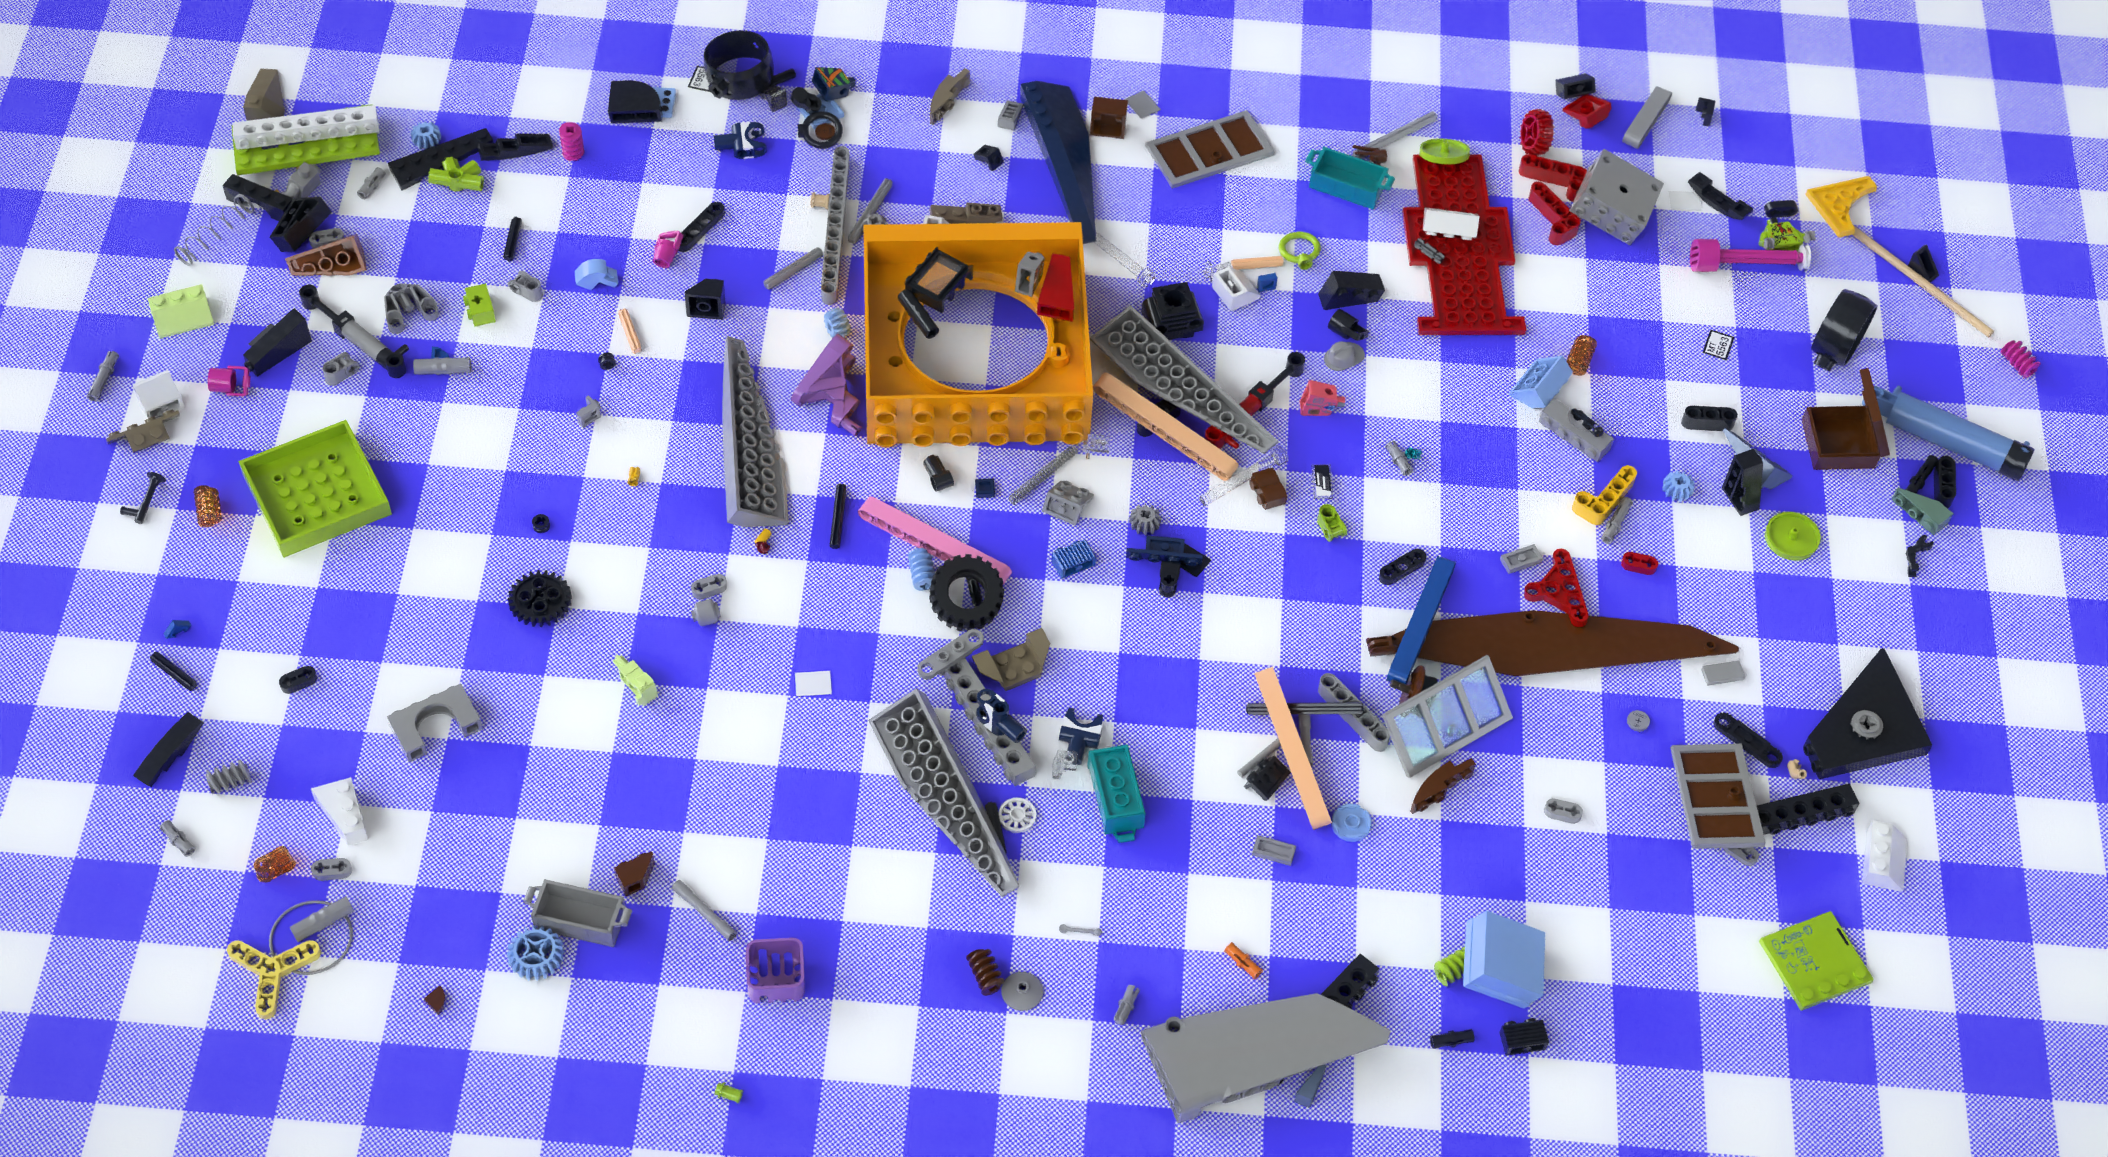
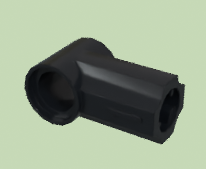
[923,454,954,492]

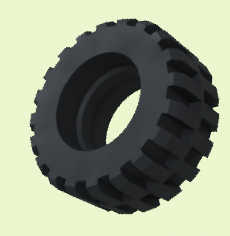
[929,554,1004,631]

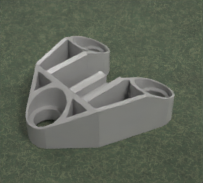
[384,283,439,334]

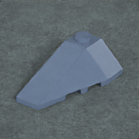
[1723,428,1793,490]

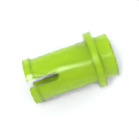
[714,1082,743,1103]

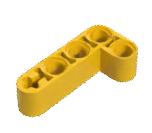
[1572,465,1637,525]

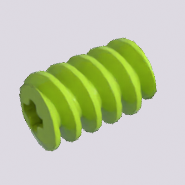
[1434,946,1465,987]

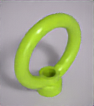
[1279,231,1321,270]

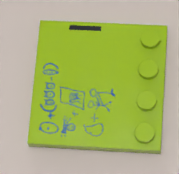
[1759,911,1874,1011]

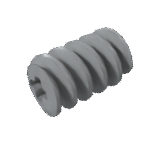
[206,759,252,795]

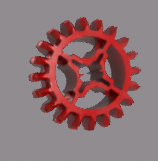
[1519,109,1555,156]

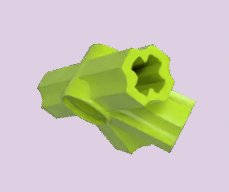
[428,157,484,192]

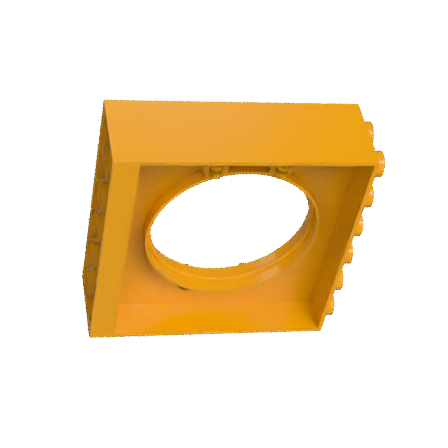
[864,222,1093,448]

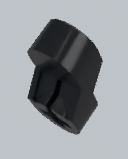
[790,87,822,114]

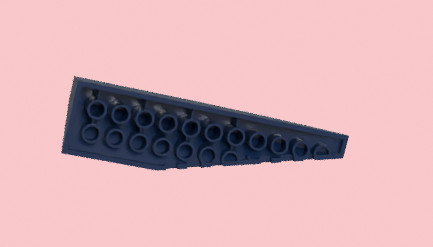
[1020,81,1096,244]

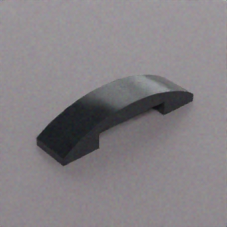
[1688,172,1753,220]

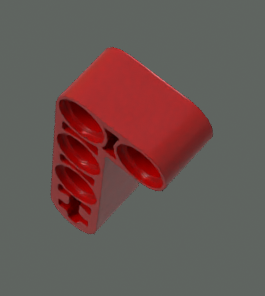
[1518,154,1587,202]
[1528,182,1581,246]

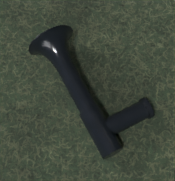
[120,472,166,524]

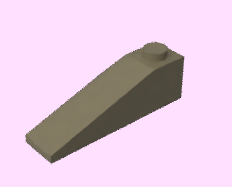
[243,68,285,121]

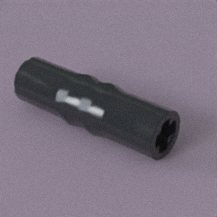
[897,289,939,339]

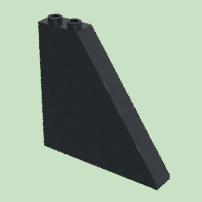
[1803,648,1932,779]

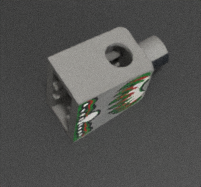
[1015,252,1045,297]

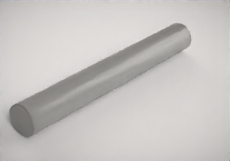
[1237,738,1281,777]

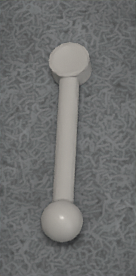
[1059,924,1102,936]

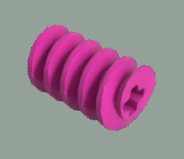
[559,122,584,161]
[2001,340,2041,379]

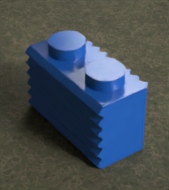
[1051,539,1096,579]

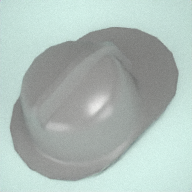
[1324,341,1365,371]

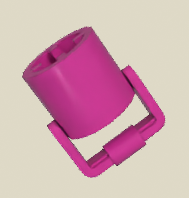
[208,366,251,397]

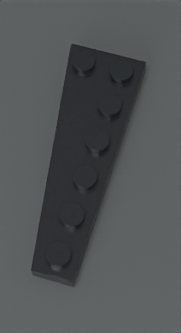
[388,128,493,191]

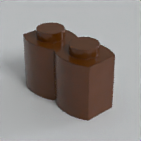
[1249,467,1288,510]

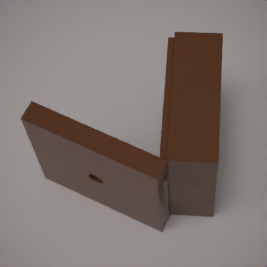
[1801,368,1890,470]

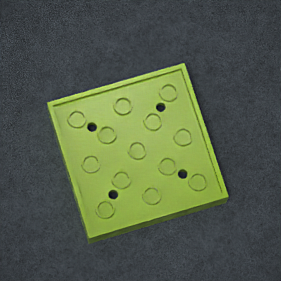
[238,420,392,558]

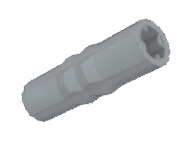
[413,357,472,375]
[289,896,354,942]

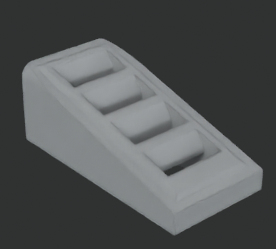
[998,100,1023,131]

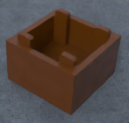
[1090,96,1128,139]

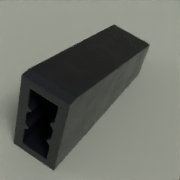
[243,308,312,377]

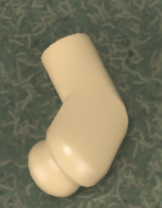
[1787,759,1807,779]

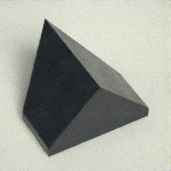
[1908,245,1939,282]

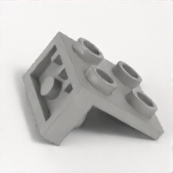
[1042,481,1094,526]

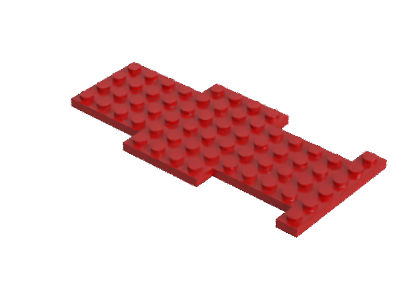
[1402,154,1526,335]

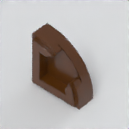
[423,986,445,1015]

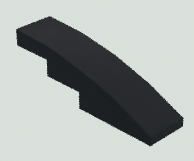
[477,133,553,161]
[133,712,204,787]

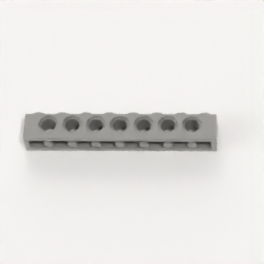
[939,658,1036,786]

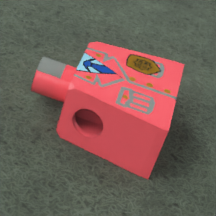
[1300,380,1345,416]

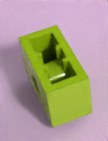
[463,283,496,327]

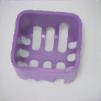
[746,938,805,1004]

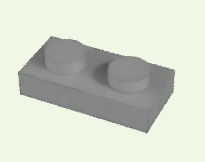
[1500,544,1543,574]

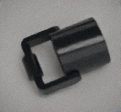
[1328,309,1369,341]

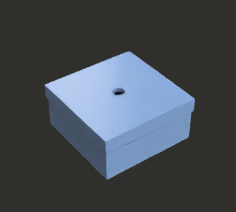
[1463,910,1545,1009]

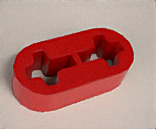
[1621,552,1658,575]

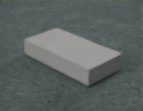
[1701,661,1745,686]
[1252,835,1296,866]

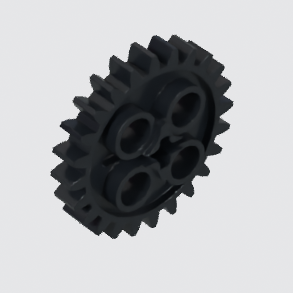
[508,570,572,627]

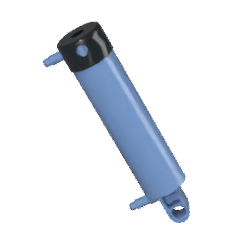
[1862,386,2035,481]

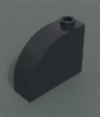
[608,80,663,123]

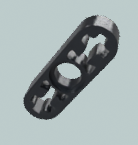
[1379,549,1427,585]

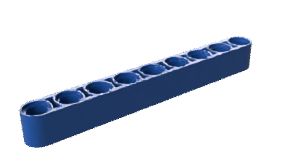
[1386,556,1456,684]

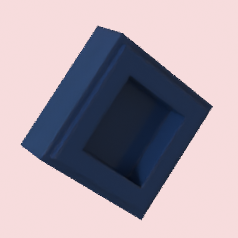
[975,478,995,498]

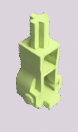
[612,655,658,706]

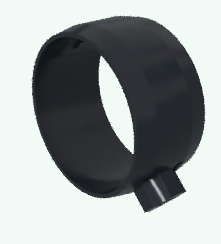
[703,30,774,100]
[1811,289,1878,372]

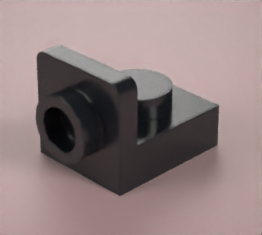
[1696,97,1716,126]
[973,144,1004,171]

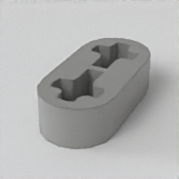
[309,228,344,248]
[691,574,727,600]
[1544,798,1583,824]
[1723,848,1759,866]
[311,858,352,881]

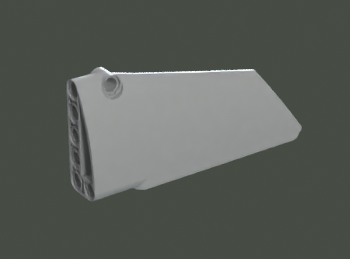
[1141,993,1391,1123]

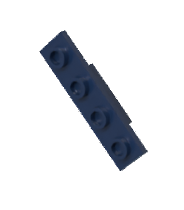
[1126,535,1203,566]

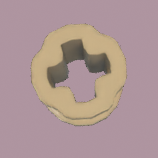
[810,192,830,209]

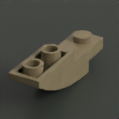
[930,68,971,125]
[929,202,1003,224]

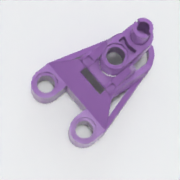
[791,334,862,437]

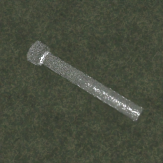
[1094,231,1156,287]
[1199,445,1289,506]

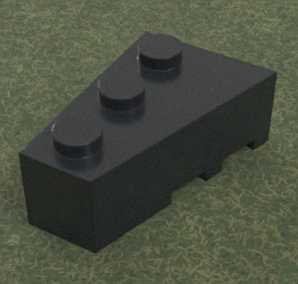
[1722,449,1763,516]

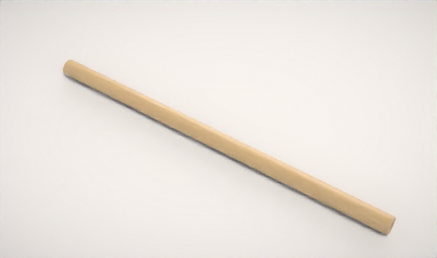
[1852,225,1994,338]

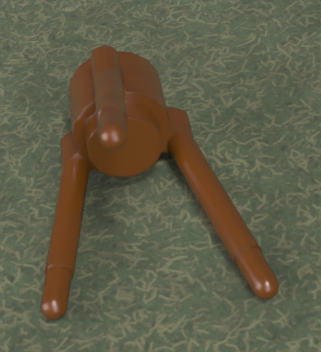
[1352,145,1387,165]

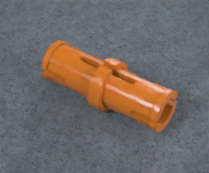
[1224,942,1263,979]

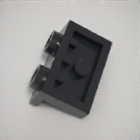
[1244,755,1291,801]

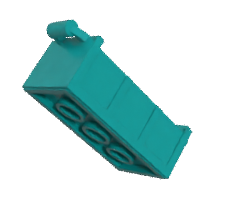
[1305,146,1395,210]
[1087,744,1146,843]

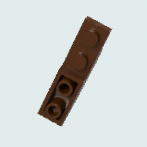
[1410,758,1476,814]

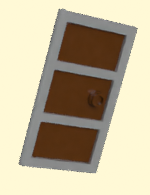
[1145,110,1275,189]
[1670,744,1766,849]

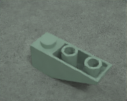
[1891,487,1953,536]

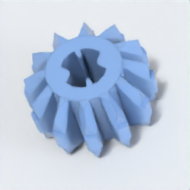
[411,120,441,150]
[824,308,851,338]
[1662,470,1695,502]

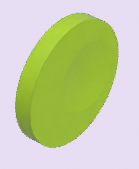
[1419,138,1470,164]
[1765,512,1821,561]

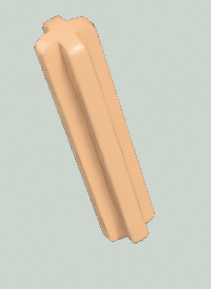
[1231,256,1283,270]
[618,308,641,354]

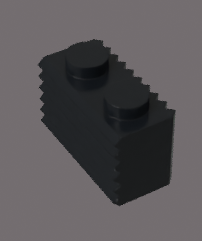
[1555,73,1596,99]
[1499,1018,1549,1056]

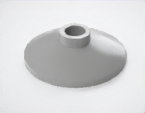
[1001,972,1043,1011]

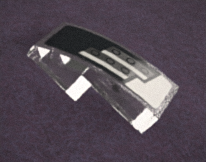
[1311,464,1333,499]

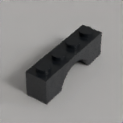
[222,174,293,221]

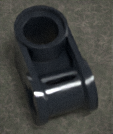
[1159,560,1181,598]

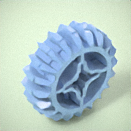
[507,925,564,981]

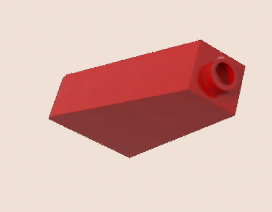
[1037,253,1074,322]

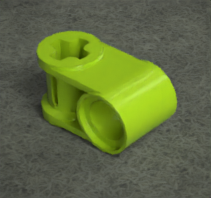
[1317,504,1347,542]

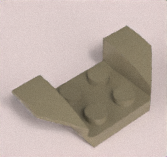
[972,628,1050,691]

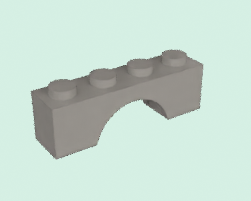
[1539,398,1614,462]

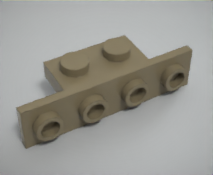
[106,409,180,453]

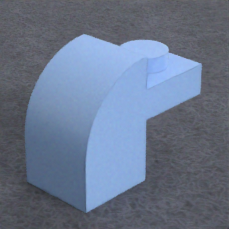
[575,259,618,290]

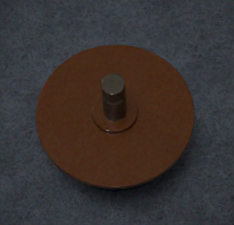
[1390,665,1438,718]

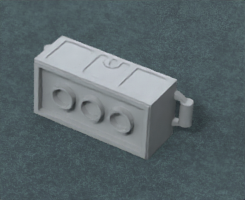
[523,879,632,947]

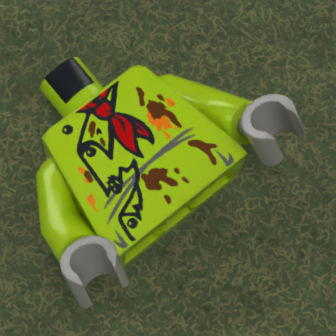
[1758,217,1816,251]

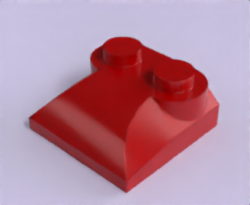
[1562,94,1611,129]

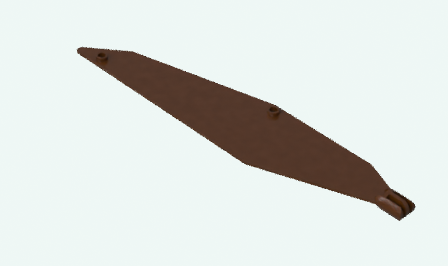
[1366,610,1739,676]

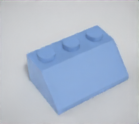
[1509,355,1573,409]

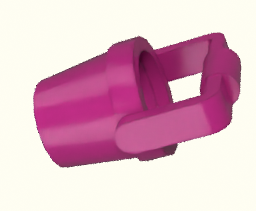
[653,230,683,268]

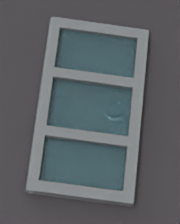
[1382,655,1513,778]

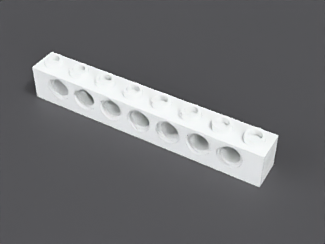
[232,105,379,150]

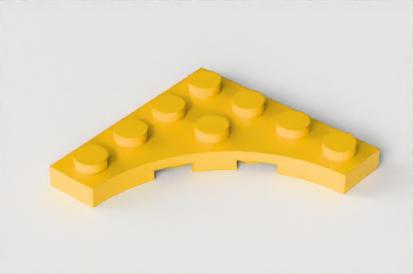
[1806,176,1877,238]

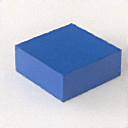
[1257,273,1277,293]

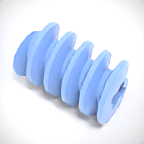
[908,548,935,591]

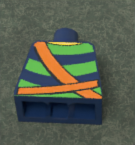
[811,67,856,101]

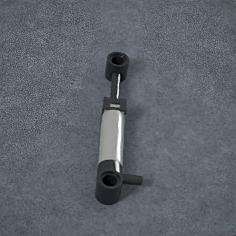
[299,284,409,378]

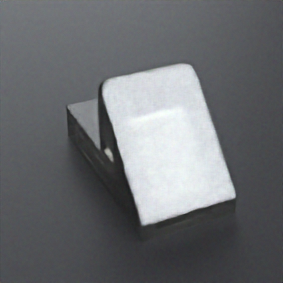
[760,85,787,112]

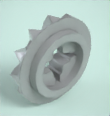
[1850,710,1883,739]

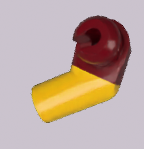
[755,528,772,554]

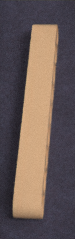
[1093,373,1239,481]
[1254,666,1332,830]

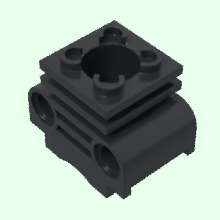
[1141,282,1204,340]

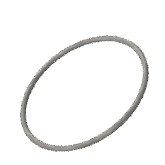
[269,900,353,975]

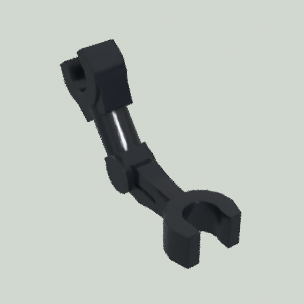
[1905,535,1934,578]

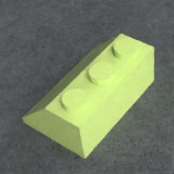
[147,284,214,339]

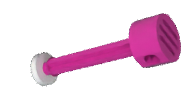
[1690,239,1811,272]

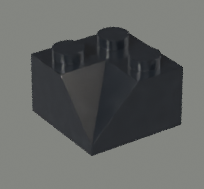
[684,279,726,320]

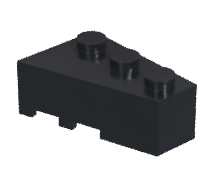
[270,197,332,252]
[1318,271,1385,310]

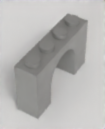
[387,683,483,762]

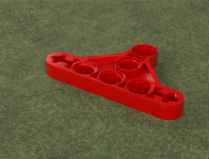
[1524,548,1588,627]

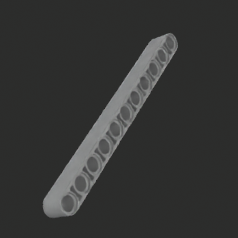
[821,146,850,305]

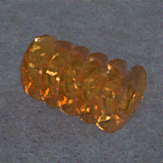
[1566,335,1597,376]
[193,485,222,528]

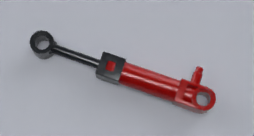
[1205,352,1305,449]

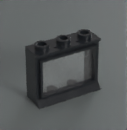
[905,247,973,313]

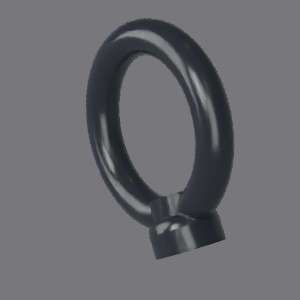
[798,111,843,149]

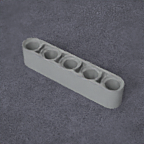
[1622,86,1672,149]
[1318,673,1390,752]

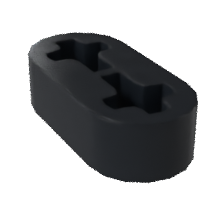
[1764,200,1798,218]
[279,666,317,694]

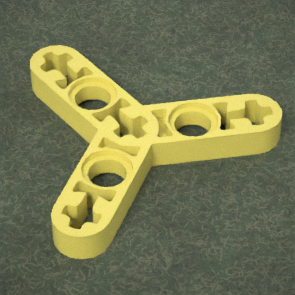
[227,940,321,1020]

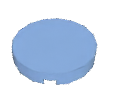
[1331,804,1372,842]

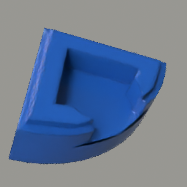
[431,346,449,359]
[163,620,192,639]

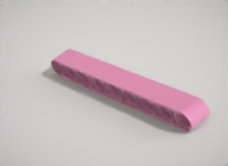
[858,497,1012,585]

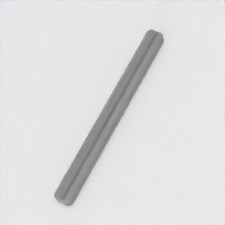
[1352,111,1437,159]

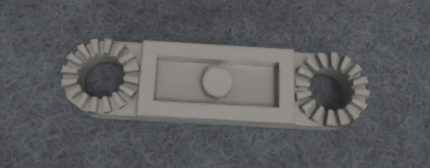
[917,629,984,680]

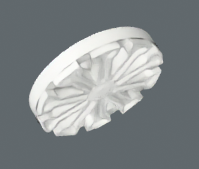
[999,798,1036,833]

